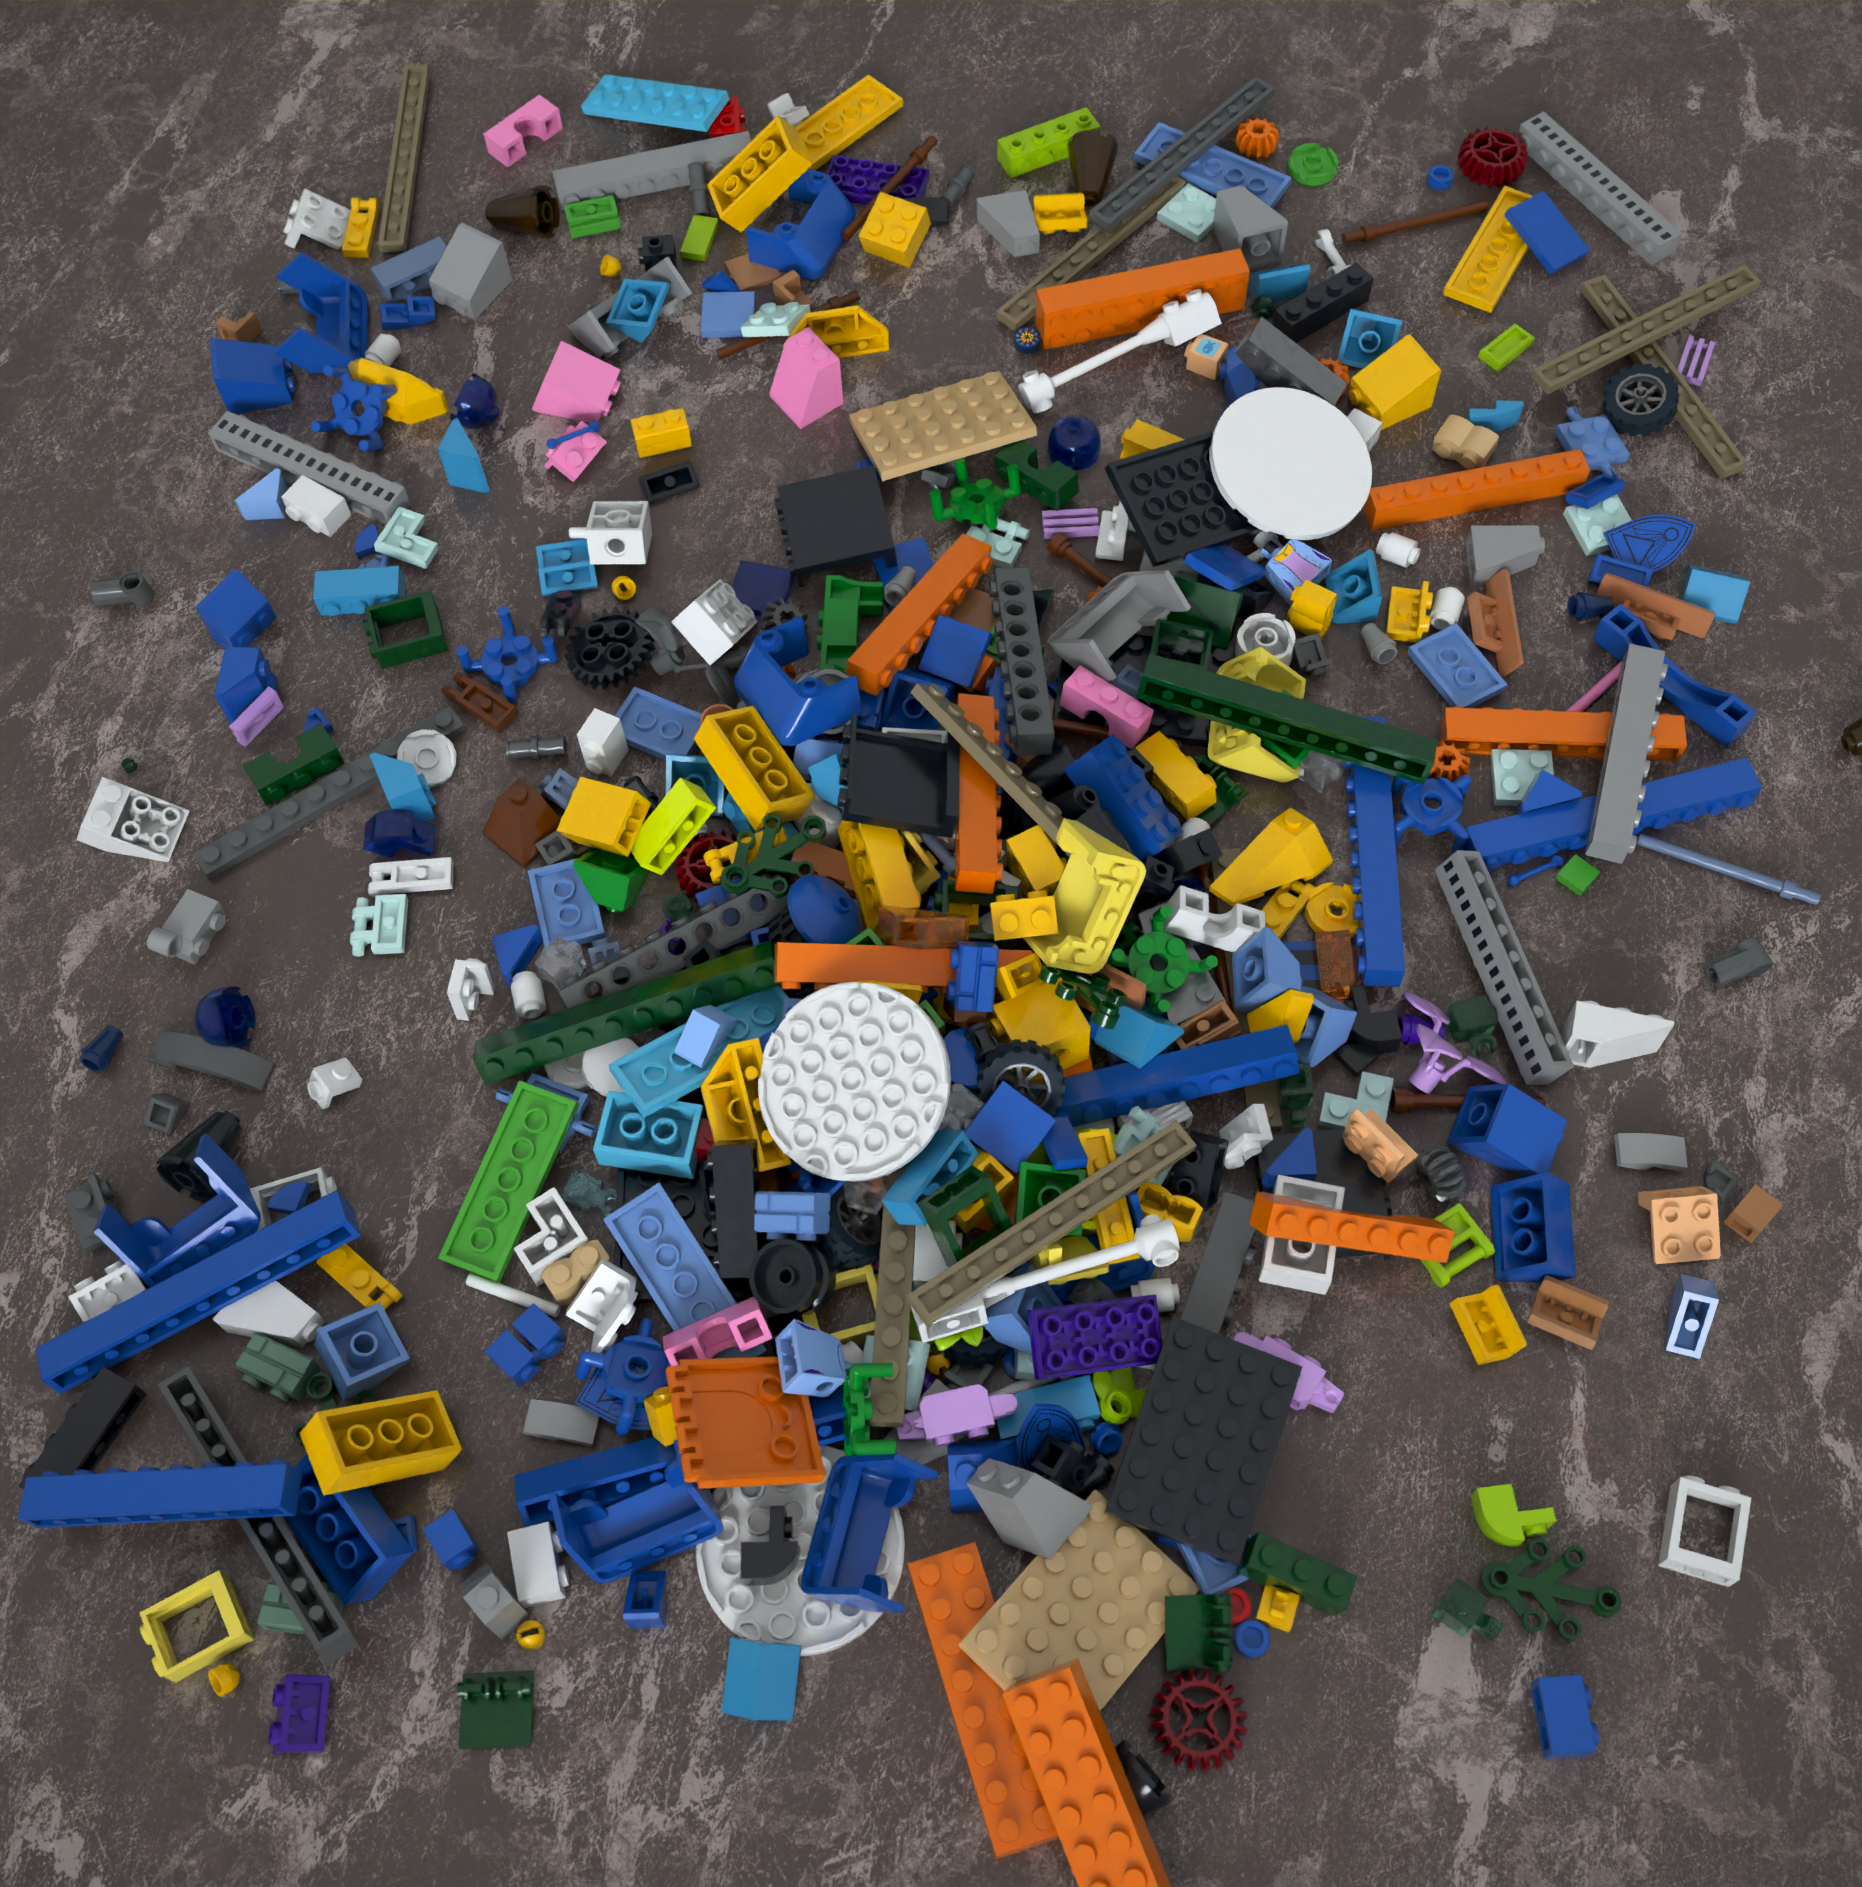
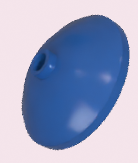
[787,875,865,944]

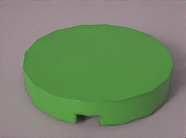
[1287,143,1339,186]

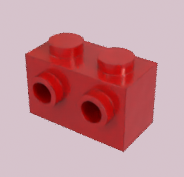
[710,97,746,138]

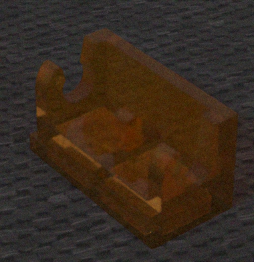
[1315,929,1356,999]

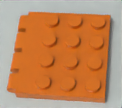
[666,1357,825,1489]

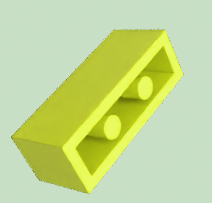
[630,777,716,875]

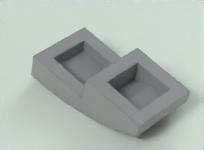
[1614,1133,1688,1172]
[522,1399,599,1447]

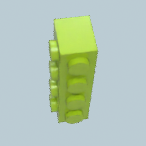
[997,107,1101,178]

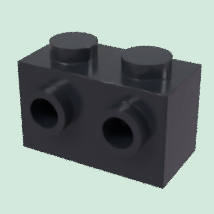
[1168,1130,1229,1208]

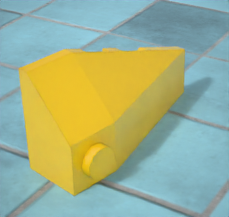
[1209,807,1333,907]

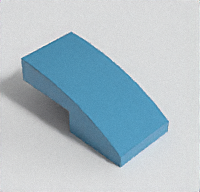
[1466,401,1524,432]

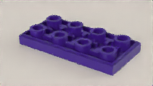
[826,155,930,204]
[1027,1294,1162,1380]

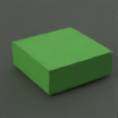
[1555,854,1600,896]

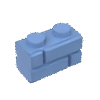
[754,1191,830,1241]

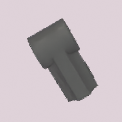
[90,570,154,607]
[1704,937,1774,988]

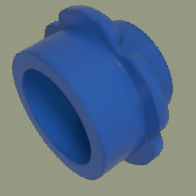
[1089,1422,1123,1455]

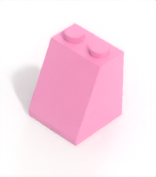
[769,327,844,429]
[532,341,621,423]

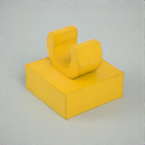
[1255,1586,1300,1632]

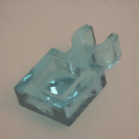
[560,1170,617,1216]

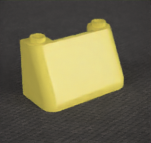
[1208,646,1306,783]
[1023,818,1146,974]

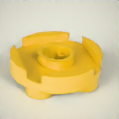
[1304,882,1359,943]

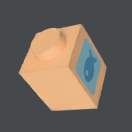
[1184,334,1228,380]

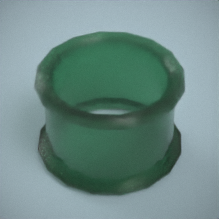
[121,758,137,773]

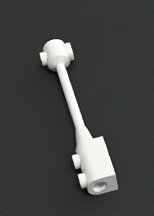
[1018,289,1221,413]
[911,1215,1180,1343]

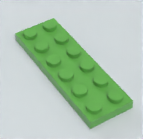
[438,1080,579,1283]

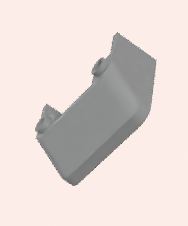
[567,257,692,359]
[1047,570,1191,681]

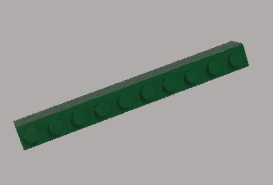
[1136,653,1437,784]
[473,940,782,1085]

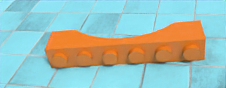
[1249,1191,1455,1263]

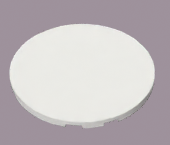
[1209,387,1372,540]
[758,982,951,1182]
[696,1445,905,1656]

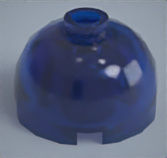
[450,373,500,429]
[1047,415,1101,471]
[194,986,256,1048]

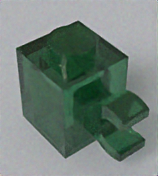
[1446,995,1498,1057]
[1275,1063,1314,1128]
[1432,1578,1504,1641]

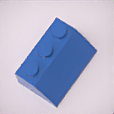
[1491,1172,1576,1283]

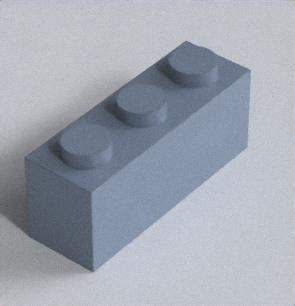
[370,236,447,303]

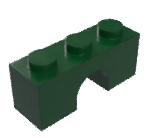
[994,440,1079,511]
[243,724,344,806]
[1236,1532,1357,1616]

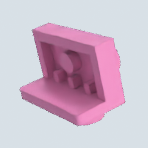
[544,420,607,482]

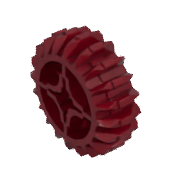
[1458,126,1528,188]
[675,829,757,904]
[1149,1669,1248,1773]

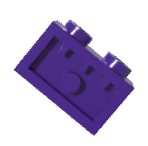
[268,1674,331,1755]

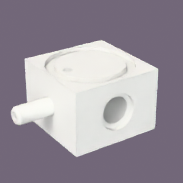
[569,501,652,564]

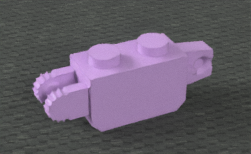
[1233,1331,1344,1413]
[896,1384,1018,1447]

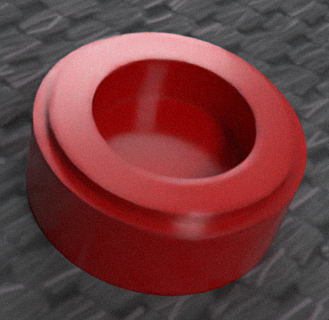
[1221,1587,1252,1625]

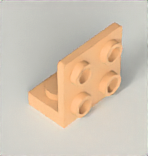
[1342,1108,1418,1183]
[1638,1186,1721,1264]

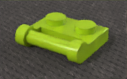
[1420,1203,1495,1288]

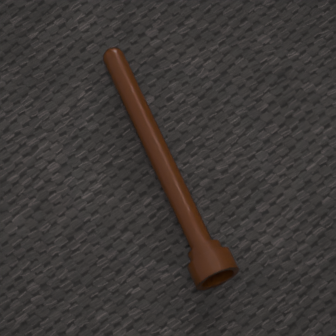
[1047,532,1113,586]
[1390,1086,1546,1112]

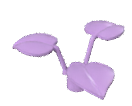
[1401,992,1508,1094]

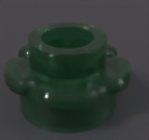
[1250,296,1276,319]
[663,893,693,921]

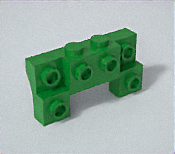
[817,575,884,674]

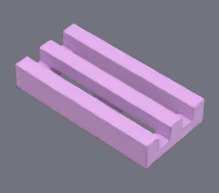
[1677,335,1715,387]
[1042,508,1099,539]
[229,686,284,747]

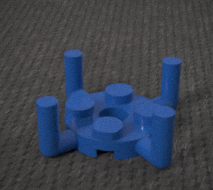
[311,365,397,451]
[456,606,559,703]
[1391,775,1471,854]
[575,1318,671,1436]

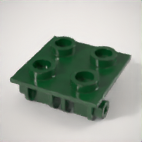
[1194,753,1248,826]
[1165,1593,1233,1672]
[457,1670,534,1749]

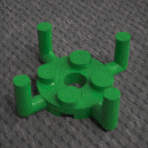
[929,457,1021,530]
[1106,905,1218,1016]
[843,1363,896,1456]

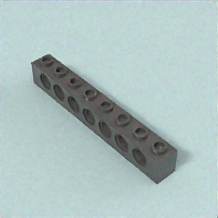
[989,568,1054,755]
[558,872,788,1009]

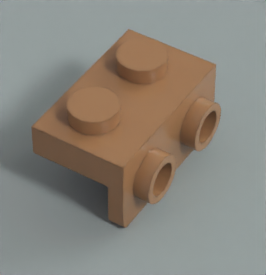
[1527,1275,1609,1350]

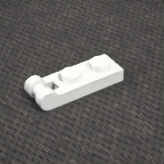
[368,857,454,897]

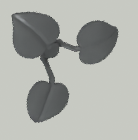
[636,597,739,710]

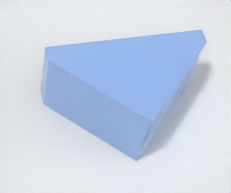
[235,468,288,520]
[675,1005,738,1068]

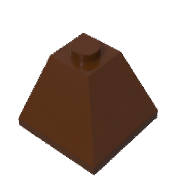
[483,778,561,868]

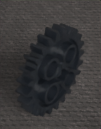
[564,607,656,690]

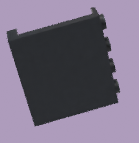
[774,465,898,587]
[837,713,960,838]
[1253,1128,1392,1260]

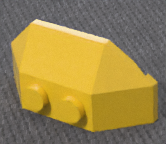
[783,305,889,358]
[348,358,449,425]
[700,1038,791,1172]

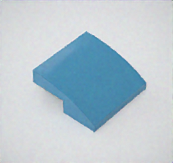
[536,538,598,596]

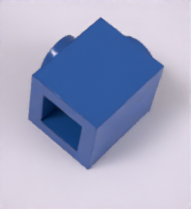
[422,1509,480,1571]

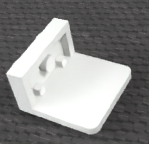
[283,189,351,250]
[566,1258,638,1353]

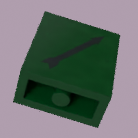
[1167,571,1245,649]

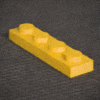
[1077,1128,1140,1265]

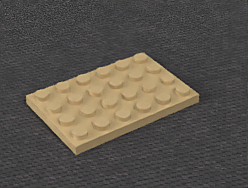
[849,371,1037,481]
[958,1490,1200,1711]

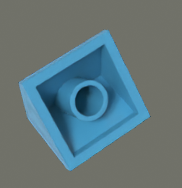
[1248,264,1310,306]
[606,279,670,343]
[438,418,490,493]
[1325,549,1382,624]
[1681,564,1750,624]
[665,753,728,817]
[1094,1002,1184,1069]
[722,1637,802,1720]

